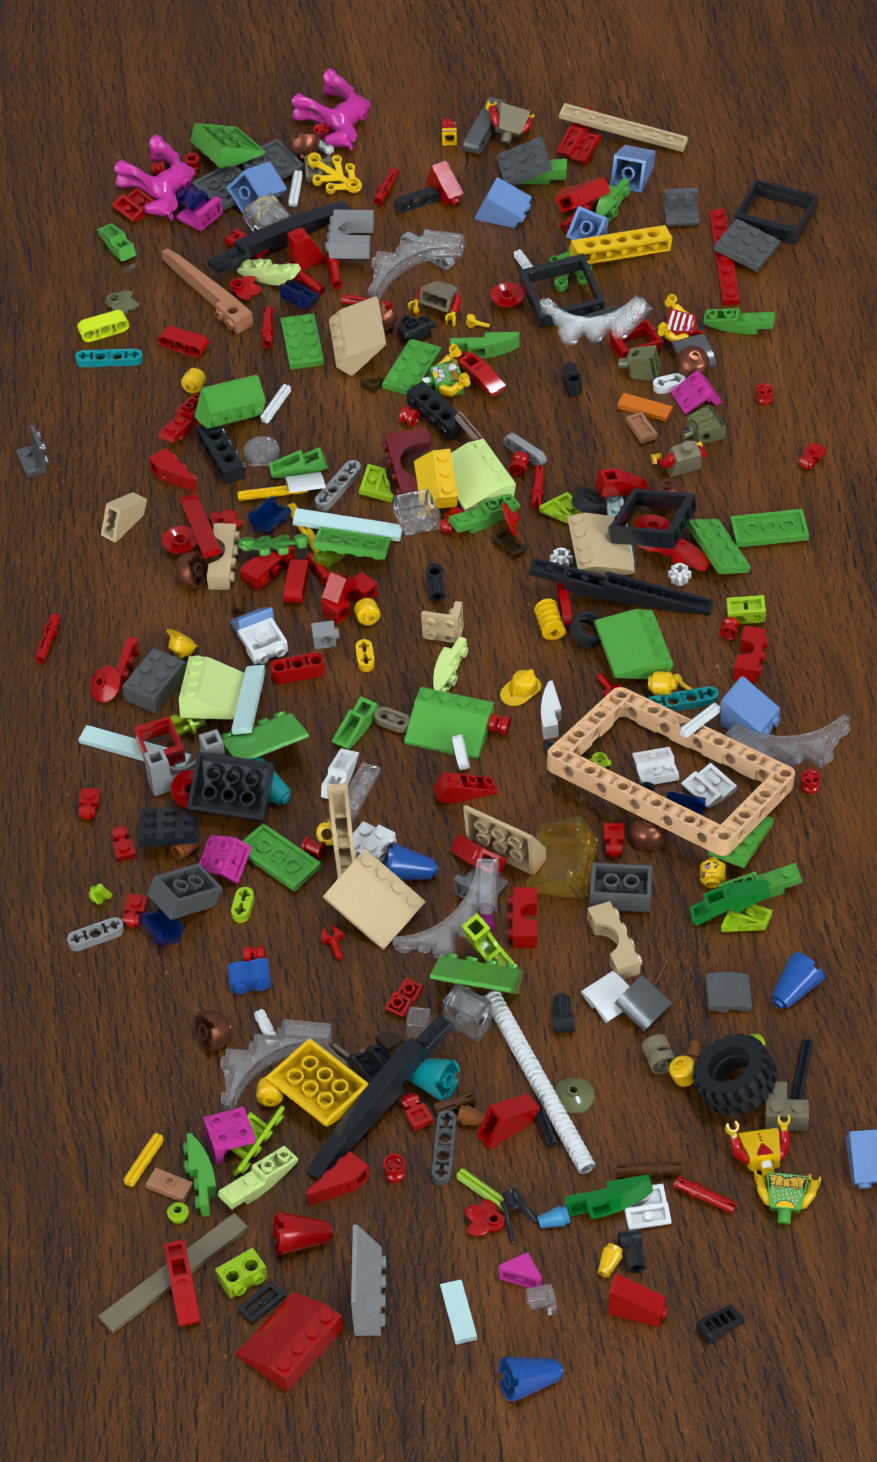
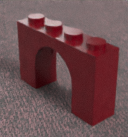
[382,426,431,505]

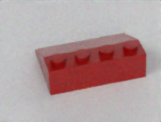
[236,1292,344,1392]

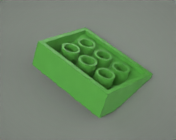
[190,123,265,168]
[594,609,674,679]
[404,687,494,760]
[221,711,309,759]
[430,953,523,994]

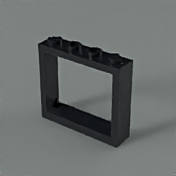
[734,179,818,245]
[519,254,605,328]
[608,488,697,549]

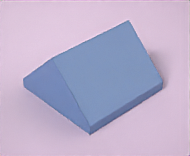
[566,206,608,240]
[229,607,274,641]

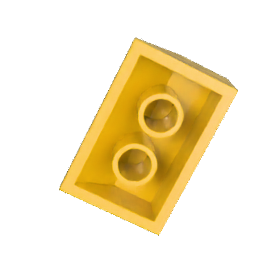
[414,449,458,510]

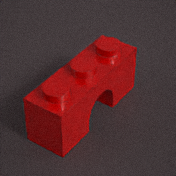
[321,572,378,624]
[733,626,769,683]
[508,887,537,948]

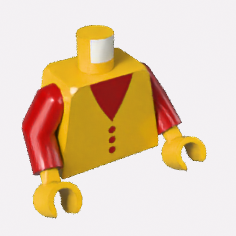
[725,1114,790,1176]

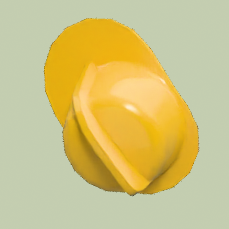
[166,629,199,659]
[500,669,541,706]

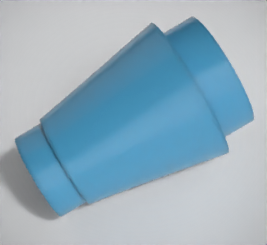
[538,1205,571,1228]

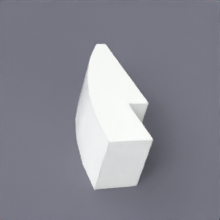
[541,681,561,739]
[321,749,359,799]

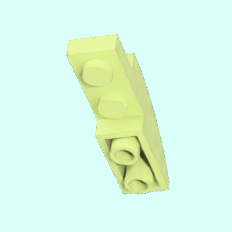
[237,259,301,285]
[433,637,468,692]
[218,1146,298,1209]

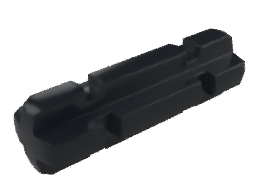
[536,1109,557,1148]

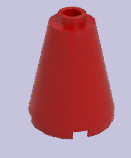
[272,1211,333,1255]

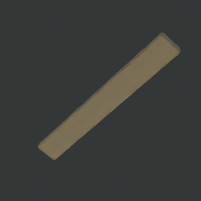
[98,1213,248,1334]

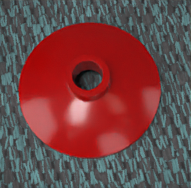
[490,282,524,307]
[501,502,520,537]
[634,515,670,530]
[162,526,197,554]
[90,666,121,703]
[171,770,194,808]

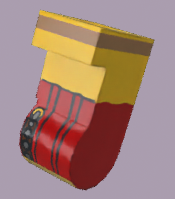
[442,118,457,146]

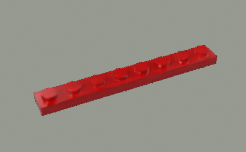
[709,209,740,306]

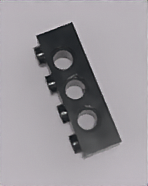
[406,381,466,441]
[197,425,246,485]

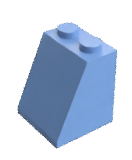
[610,145,656,193]
[226,161,287,215]
[474,177,531,228]
[720,676,781,745]
[845,1130,877,1189]

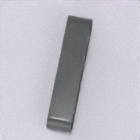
[463,97,506,154]

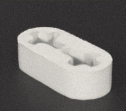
[653,373,685,394]
[452,734,470,771]

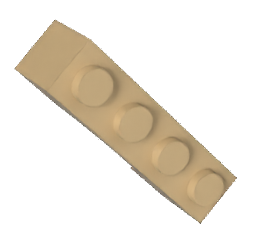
[207,523,240,590]
[587,901,643,979]

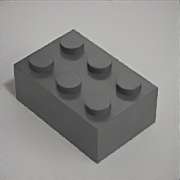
[123,648,186,714]
[147,863,223,920]
[590,863,652,912]

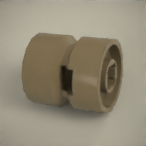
[642,1034,676,1074]

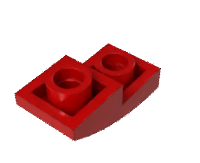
[384,977,424,1018]

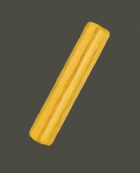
[123,1133,164,1187]

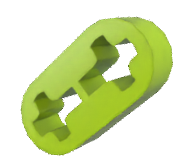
[231,887,254,923]

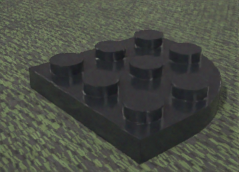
[139,806,200,847]

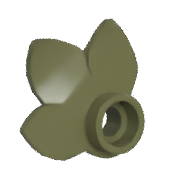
[106,291,139,315]

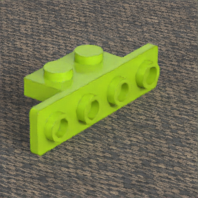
[230,1105,285,1177]

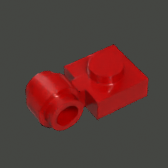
[798,442,827,470]
[438,507,465,534]
[79,788,101,820]
[604,823,624,858]
[112,825,136,862]
[123,894,149,928]
[400,1093,433,1132]

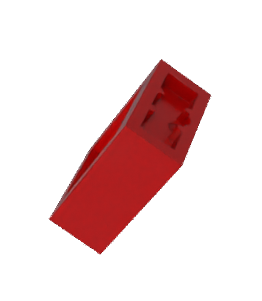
[609,319,663,358]
[134,716,186,766]

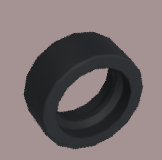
[571,487,608,515]
[569,611,602,647]

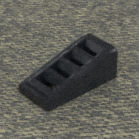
[696,1304,745,1345]

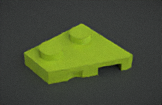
[359,464,393,503]
[539,492,581,524]
[721,904,773,932]

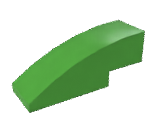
[519,159,567,185]
[97,223,136,262]
[268,447,328,478]
[331,697,379,750]

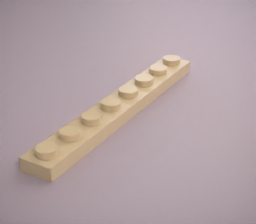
[559,103,688,152]

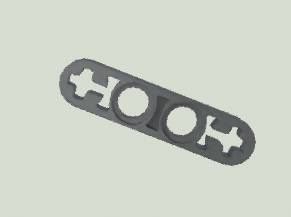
[432,1110,457,1186]

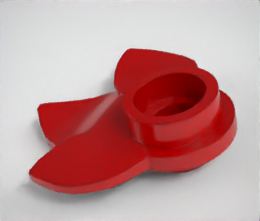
[229,276,263,301]
[209,509,243,528]
[464,1199,505,1236]

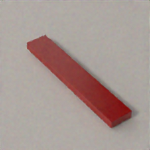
[179,493,221,558]

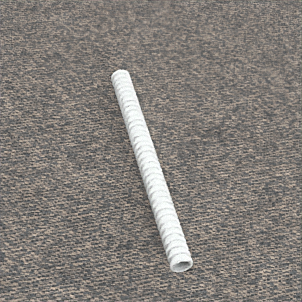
[484,991,595,1174]

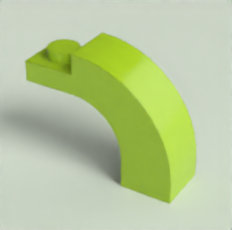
[461,913,516,967]

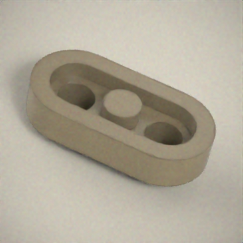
[374,707,410,733]

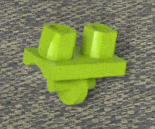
[170,714,207,736]

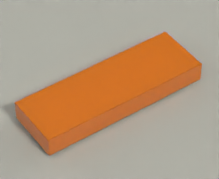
[617,393,673,422]

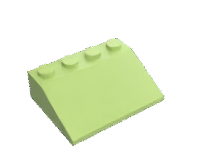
[451,439,516,512]
[179,656,245,719]

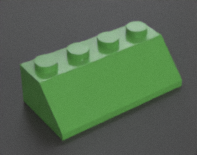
[195,375,266,429]

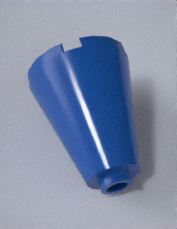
[384,842,438,881]
[771,952,825,1009]
[498,1356,563,1402]

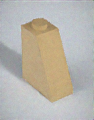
[101,492,147,542]

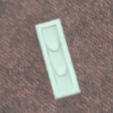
[440,1280,477,1345]

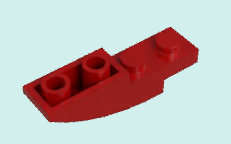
[454,350,506,397]
[158,393,200,443]
[639,538,712,571]
[163,1239,201,1327]

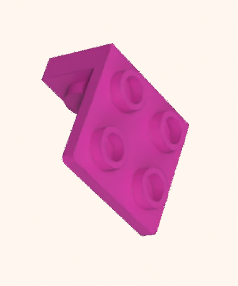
[176,196,223,231]
[671,370,722,415]
[199,835,252,883]
[203,1107,256,1165]

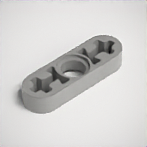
[503,433,547,468]
[67,917,124,951]

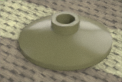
[554,1077,595,1114]

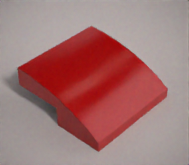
[556,126,601,165]
[111,187,155,222]

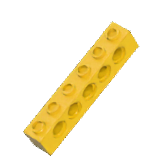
[569,225,672,264]

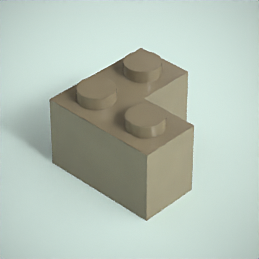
[765,1081,809,1132]

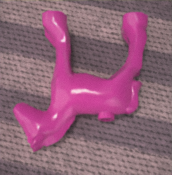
[292,68,371,151]
[114,135,196,220]

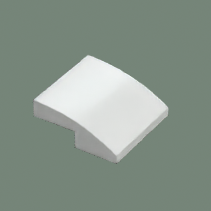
[285,472,325,493]
[632,747,679,784]
[681,763,738,808]
[580,971,629,1023]
[624,1184,672,1230]

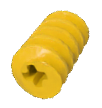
[534,598,566,640]

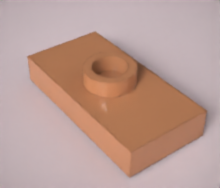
[626,412,658,444]
[146,1168,194,1203]

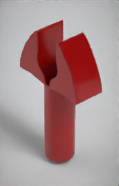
[596,673,622,698]
[321,926,343,960]

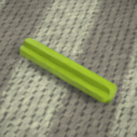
[457,1168,509,1212]

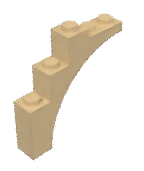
[327,783,356,879]

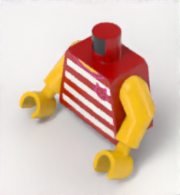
[658,294,705,344]

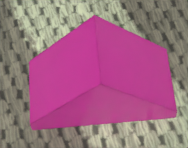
[499,1252,542,1291]

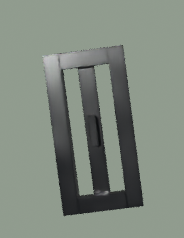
[237,1281,285,1326]

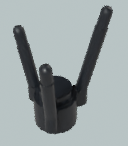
[500,1187,539,1244]

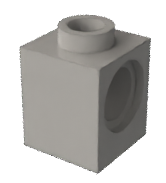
[311,621,339,650]

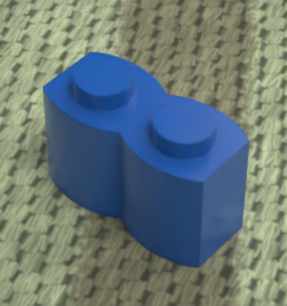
[227,958,272,994]

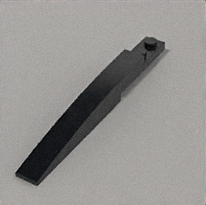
[207,201,353,274]
[528,557,713,615]
[306,1016,455,1180]

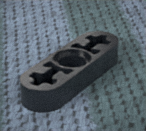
[393,187,441,213]

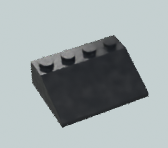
[187,751,274,824]

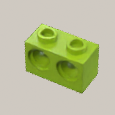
[727,595,766,624]
[215,1248,268,1299]

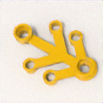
[307,153,362,194]

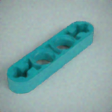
[75,349,143,367]
[648,686,719,712]

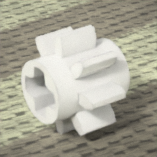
[550,548,573,566]
[668,563,691,586]

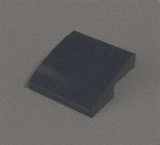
[346,1044,392,1083]

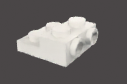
[238,617,288,664]
[353,821,397,863]

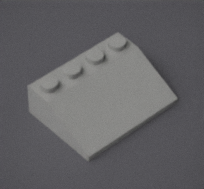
[351,1225,387,1336]

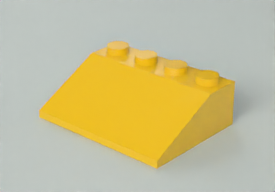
[266,1038,369,1127]

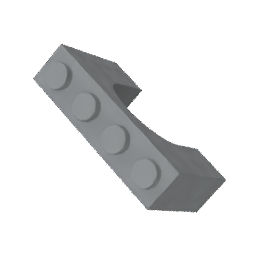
[326,210,374,259]
[144,729,225,796]

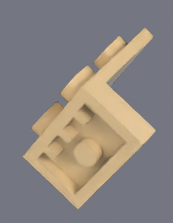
[421,601,464,643]

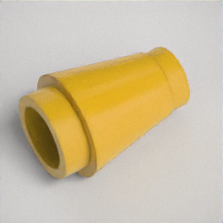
[597,1243,623,1278]

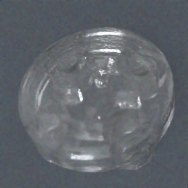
[244,436,279,466]

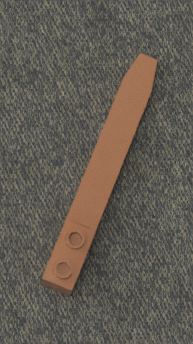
[162,248,253,334]

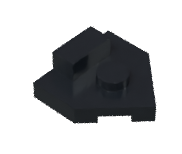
[397,315,436,341]

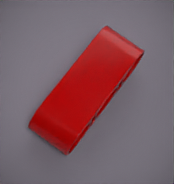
[157,326,209,358]
[283,559,310,604]
[271,652,325,684]

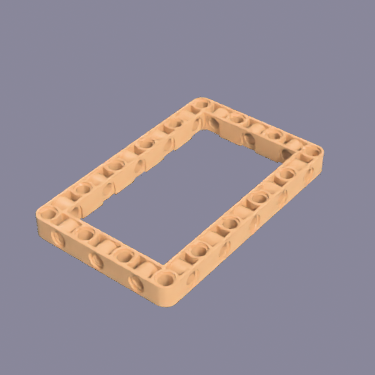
[547,687,795,856]

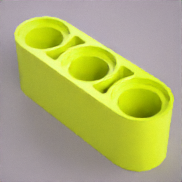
[77,310,129,342]

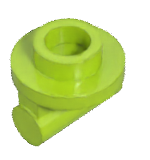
[89,884,112,905]

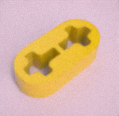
[356,639,375,672]

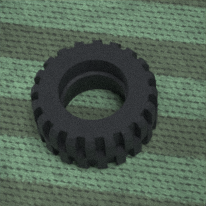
[692,1034,777,1116]

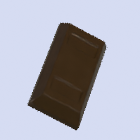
[490,528,528,558]

